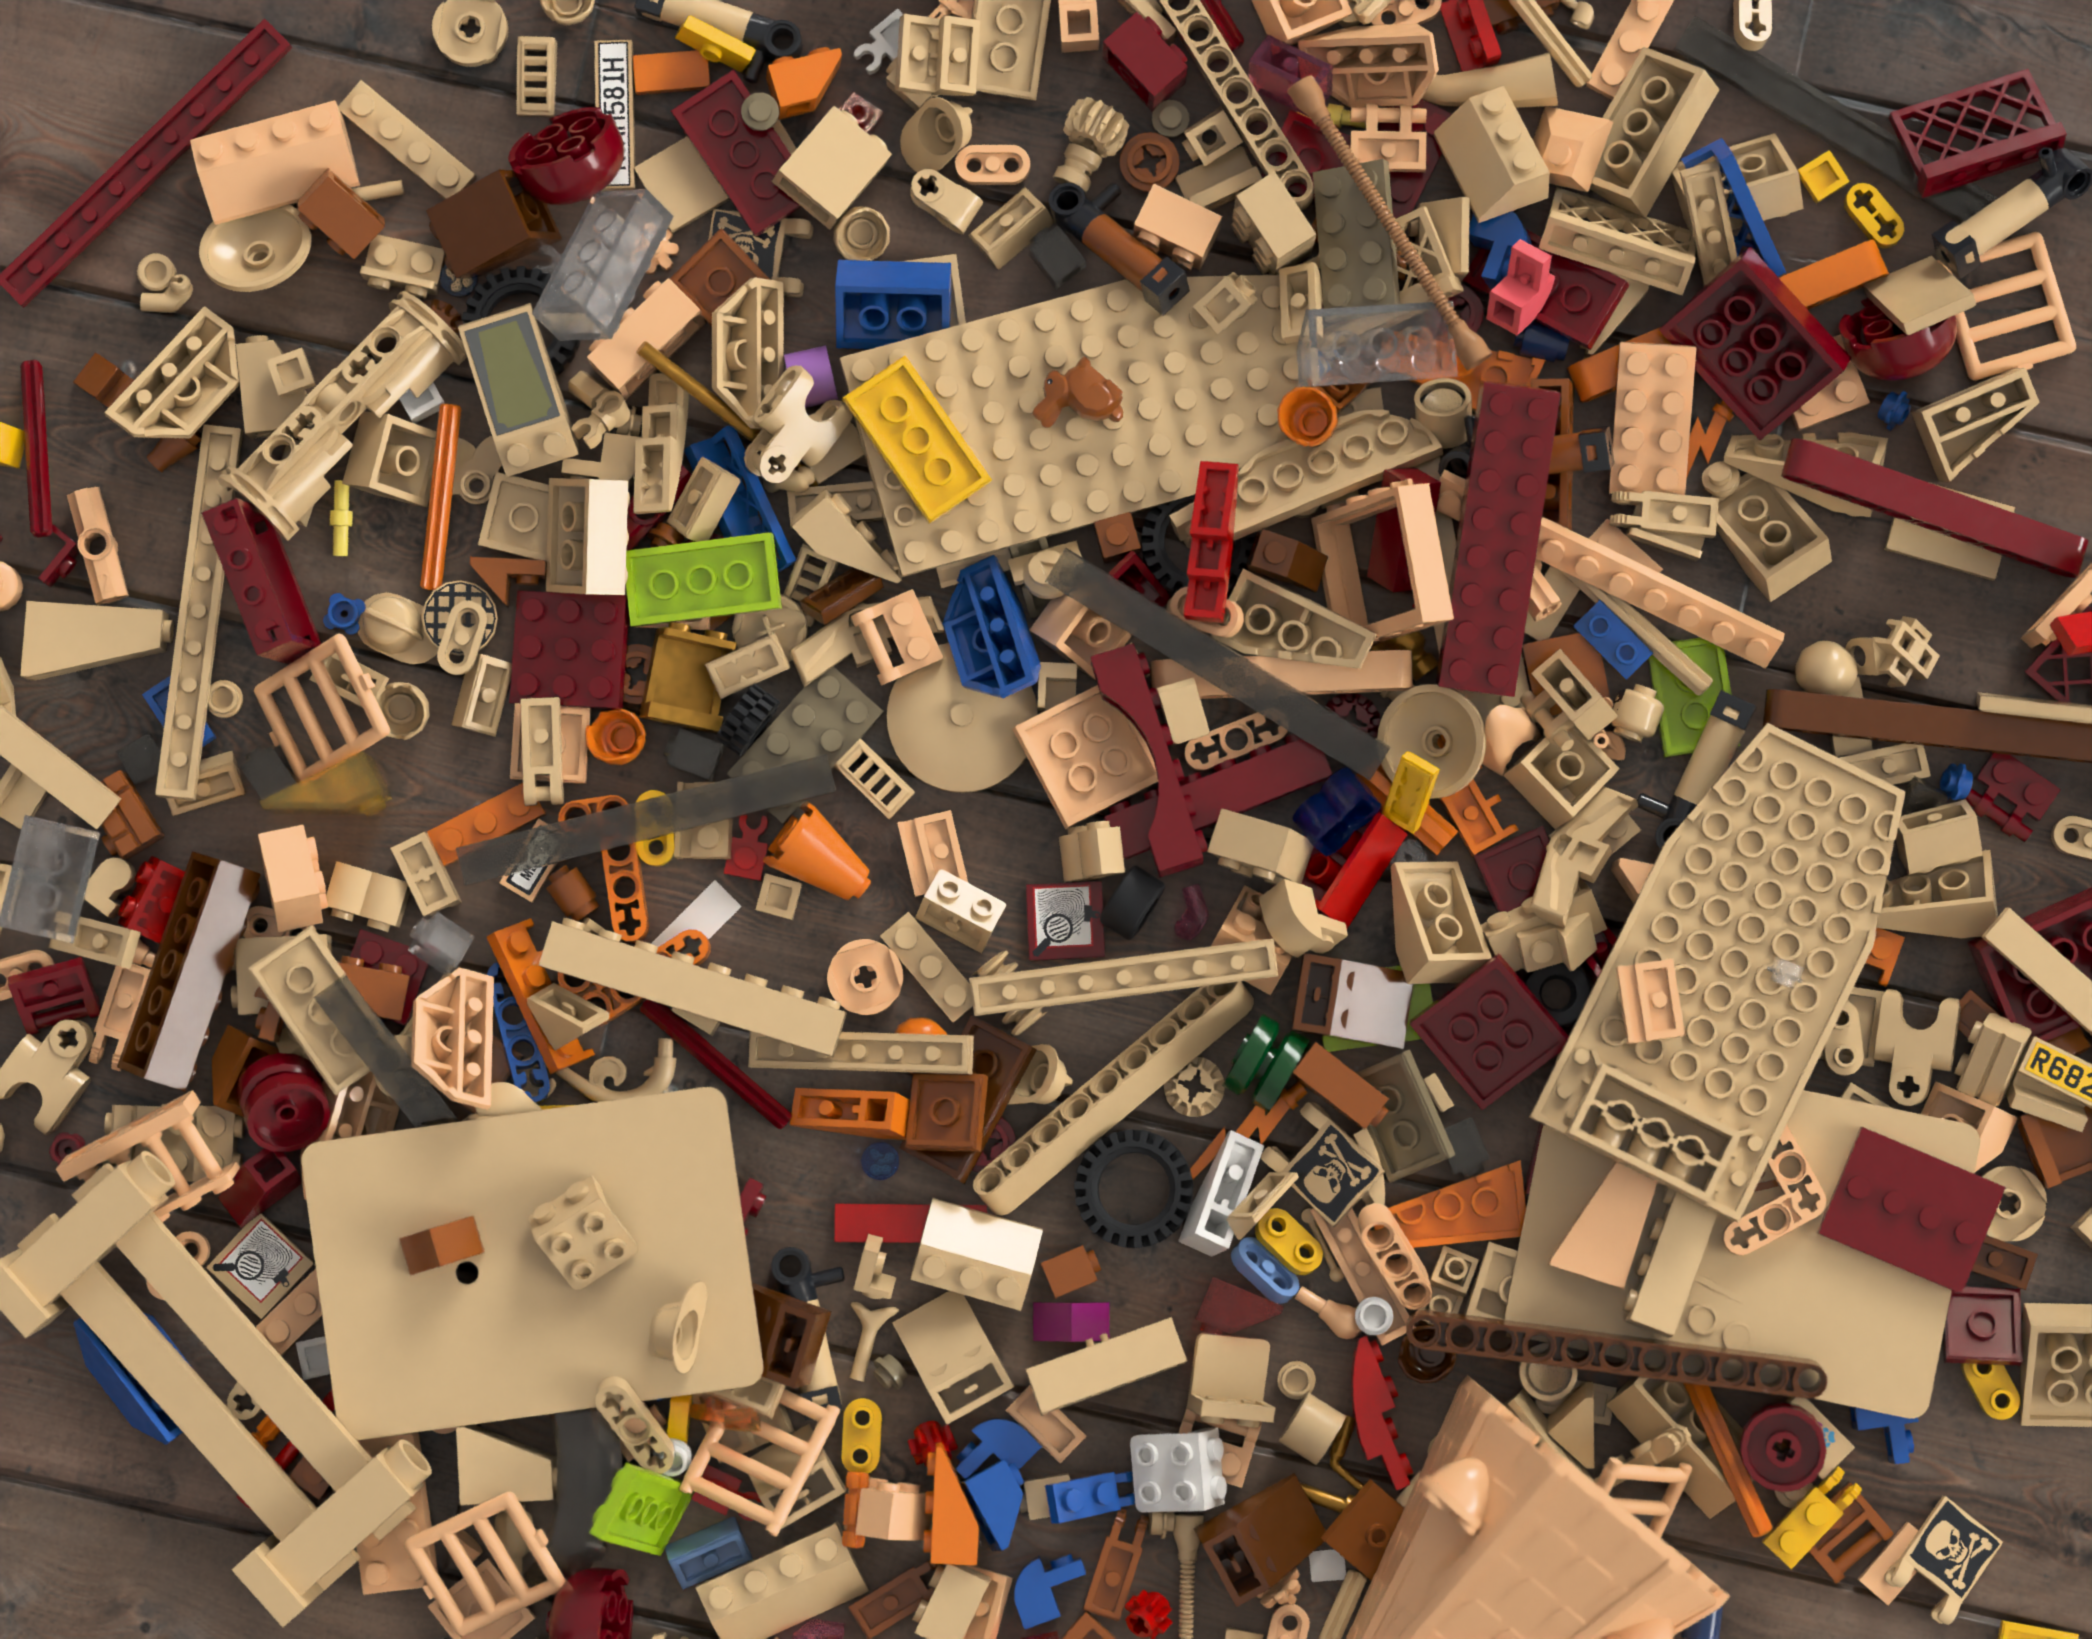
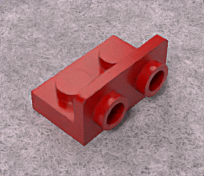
[1440,0,1502,72]
[118,856,185,944]

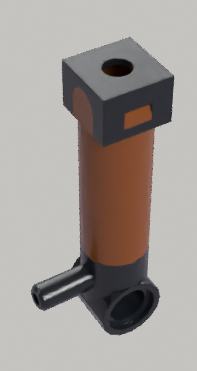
[1048,183,1190,316]
[1438,415,1615,479]

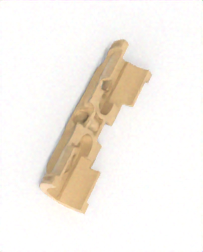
[217,291,467,541]

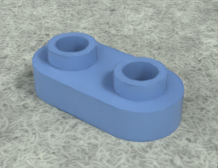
[1231,1237,1299,1304]

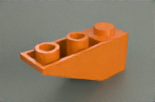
[923,1443,979,1566]

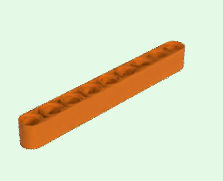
[1567,239,1889,403]

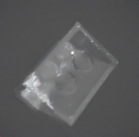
[0,815,101,944]

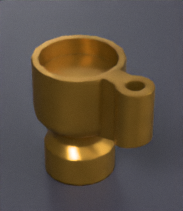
[1369,631,1438,681]

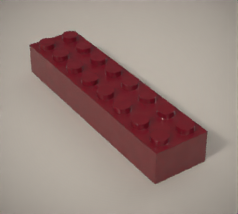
[1436,380,1561,697]

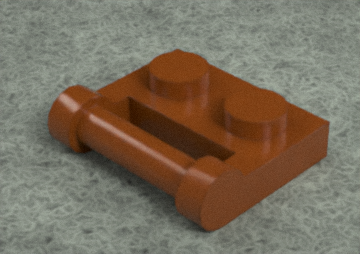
[1808,1481,1894,1584]

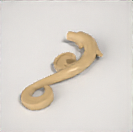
[516,1038,676,1102]

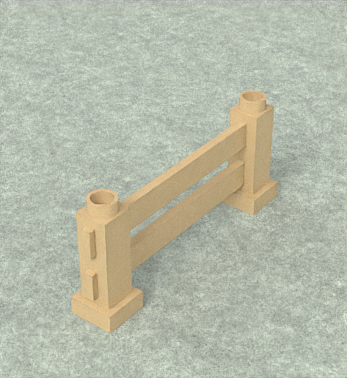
[0,1151,432,1627]

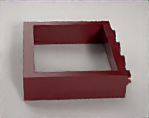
[202,498,322,665]

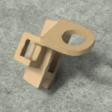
[1845,616,1940,688]

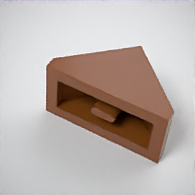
[399,1215,485,1276]

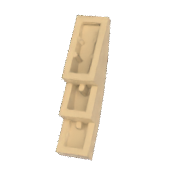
[634,373,689,514]

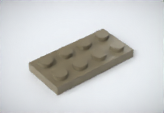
[1313,159,1401,321]
[727,666,884,825]

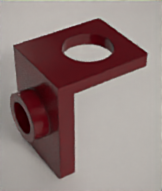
[38,523,80,587]

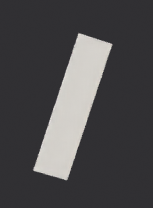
[651,880,742,955]

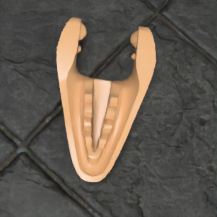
[1482,705,1542,776]

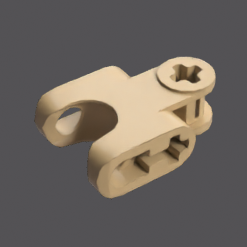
[744,365,853,483]
[1874,989,1961,1106]
[0,1020,95,1135]

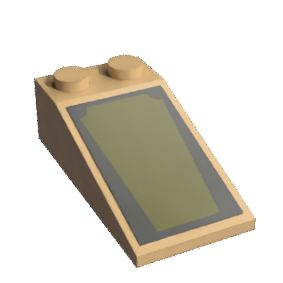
[458,303,579,477]

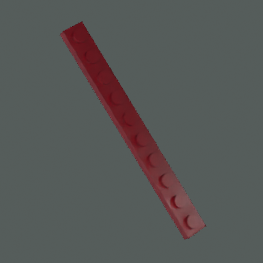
[0,18,293,308]

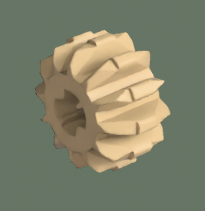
[1063,97,1130,158]

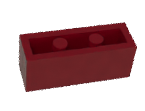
[1367,467,1441,592]

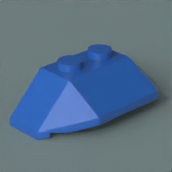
[943,555,1041,698]
[73,1313,192,1445]

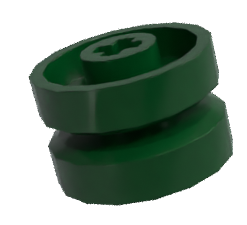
[1222,1014,1309,1112]

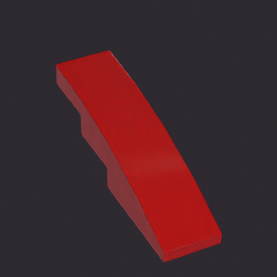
[1184,461,1239,623]

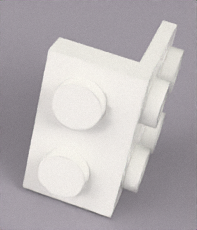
[1130,1428,1227,1512]

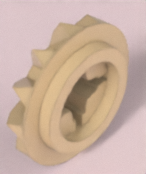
[1164,1056,1225,1117]

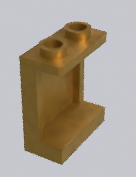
[639,622,737,733]

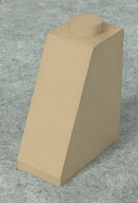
[236,335,315,439]

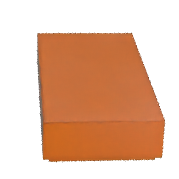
[632,50,711,95]

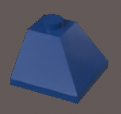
[960,1460,1024,1551]

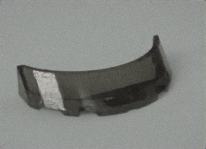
[522,1407,622,1588]

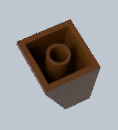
[426,169,562,279]

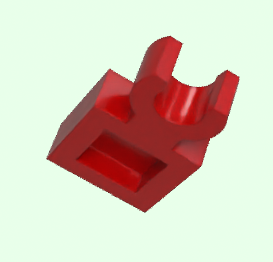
[724,812,769,882]
[691,1464,762,1521]

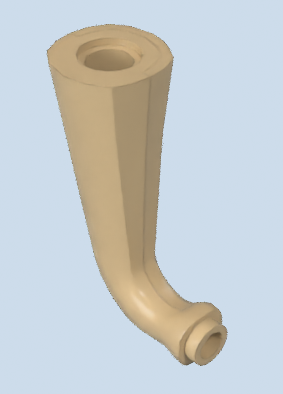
[1421,52,1558,108]

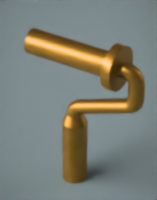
[1300,1415,1364,1513]

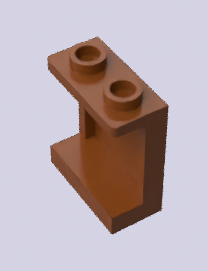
[2016,1106,2092,1188]

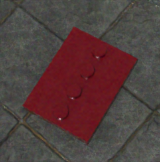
[1817,1127,2006,1294]

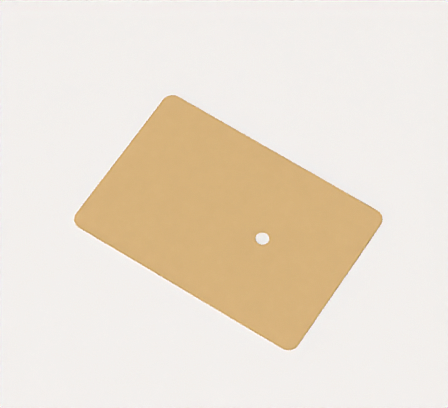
[1505,1052,1980,1419]
[301,1087,763,1440]

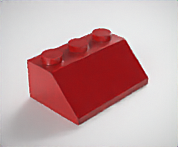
[1274,790,1408,929]

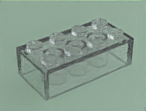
[532,189,674,341]

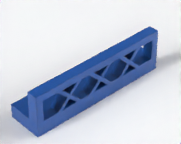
[1681,138,1786,276]
[684,425,796,574]

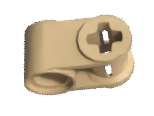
[910,169,983,234]

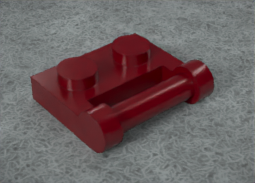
[8,957,102,1035]

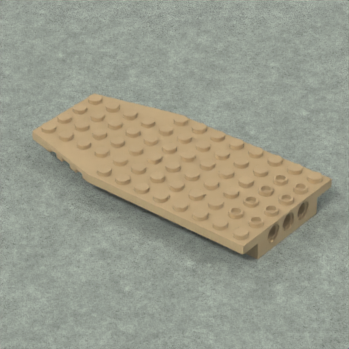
[839,275,1316,577]
[1529,723,1906,1222]

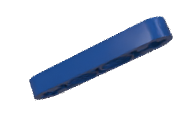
[487,962,550,1105]

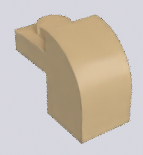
[561,433,642,489]
[1259,879,1348,958]

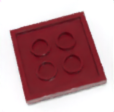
[509,591,629,709]
[1409,953,1569,1110]

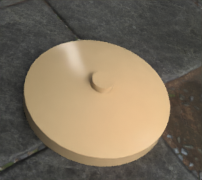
[887,643,1038,793]

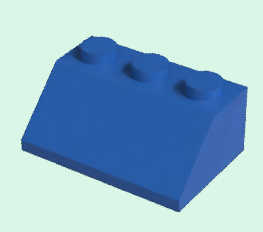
[835,260,951,349]

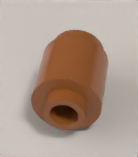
[546,865,600,921]

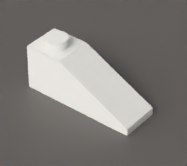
[1178,1130,1264,1257]

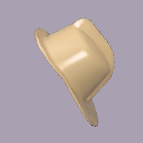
[900,97,973,172]
[357,592,438,665]
[1008,1044,1073,1105]
[649,1281,707,1374]

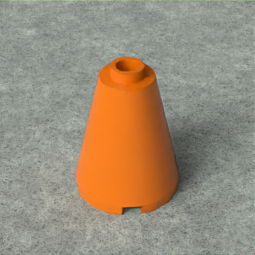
[763,801,871,900]

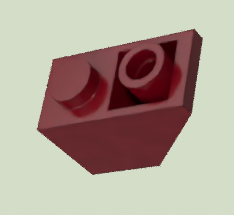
[218,1148,302,1228]

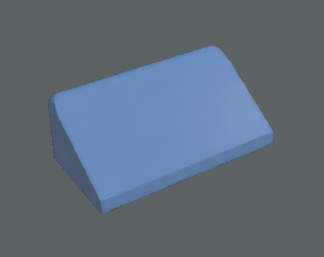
[665,1517,753,1590]

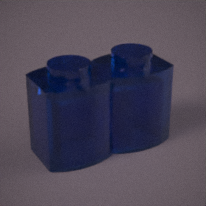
[1292,767,1382,857]

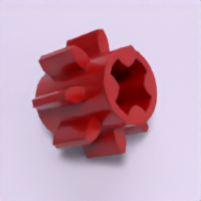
[907,1421,958,1467]
[1124,1589,1173,1639]

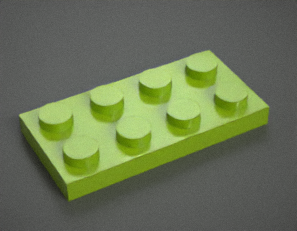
[626,532,782,627]
[589,1463,695,1556]

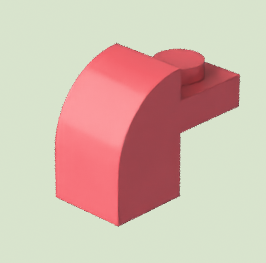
[1486,239,1555,336]

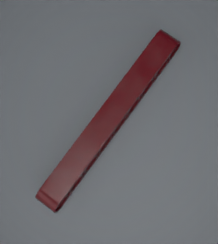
[1781,438,2089,578]

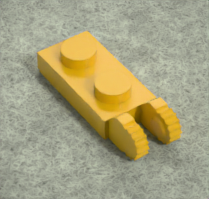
[1762,1466,1862,1569]

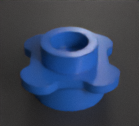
[1878,391,1911,431]
[323,593,366,635]
[1940,763,1973,801]

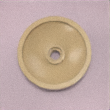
[199,205,311,292]
[1377,684,1486,799]

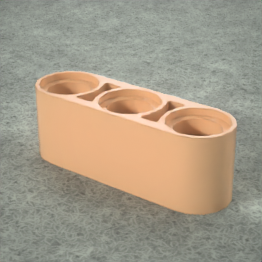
[1358,1204,1432,1310]

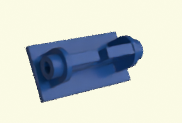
[1573,600,1653,680]

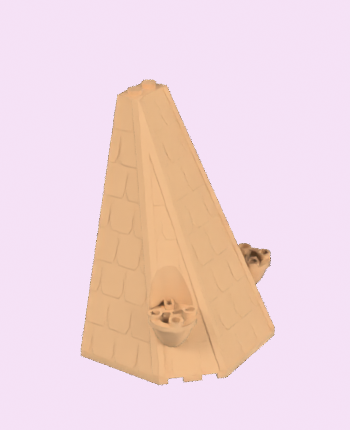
[1346,1375,1729,1639]

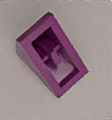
[1033,1302,1109,1342]

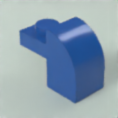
[1469,211,1532,289]
[1849,1406,1919,1464]
[955,1418,1042,1479]
[1014,1554,1086,1630]

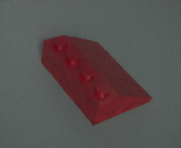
[1659,247,1851,441]
[1967,887,2092,1051]

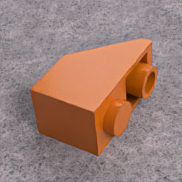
[766,47,842,120]

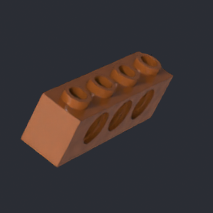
[1531,378,1574,531]

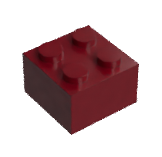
[1103,12,1188,113]

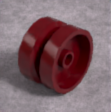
[236,1053,331,1152]
[1740,1401,1827,1492]

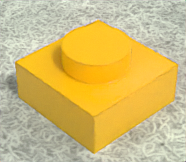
[1798,150,1850,204]

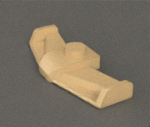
[790,596,945,687]
[1530,786,1638,928]

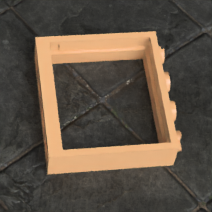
[1311,479,1454,646]

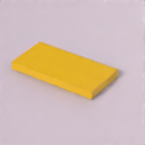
[842,355,992,524]

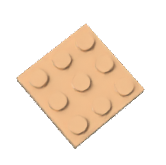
[1012,685,1158,830]

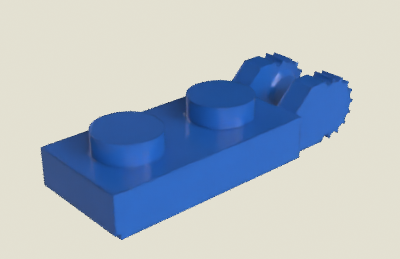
[1045,1470,1135,1524]

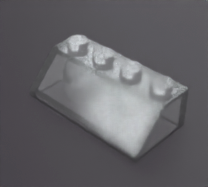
[1297,301,1458,387]

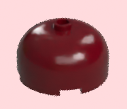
[508,107,624,205]
[1839,298,1957,381]
[546,1567,633,1639]

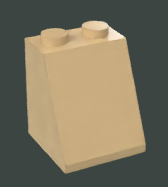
[456,1424,566,1505]

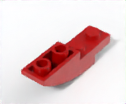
[1351,1335,1414,1490]

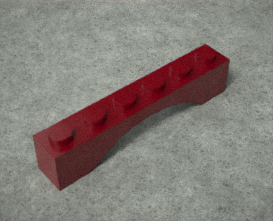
[1090,643,1208,878]

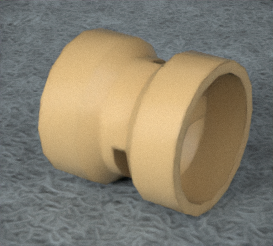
[1053,143,1102,194]

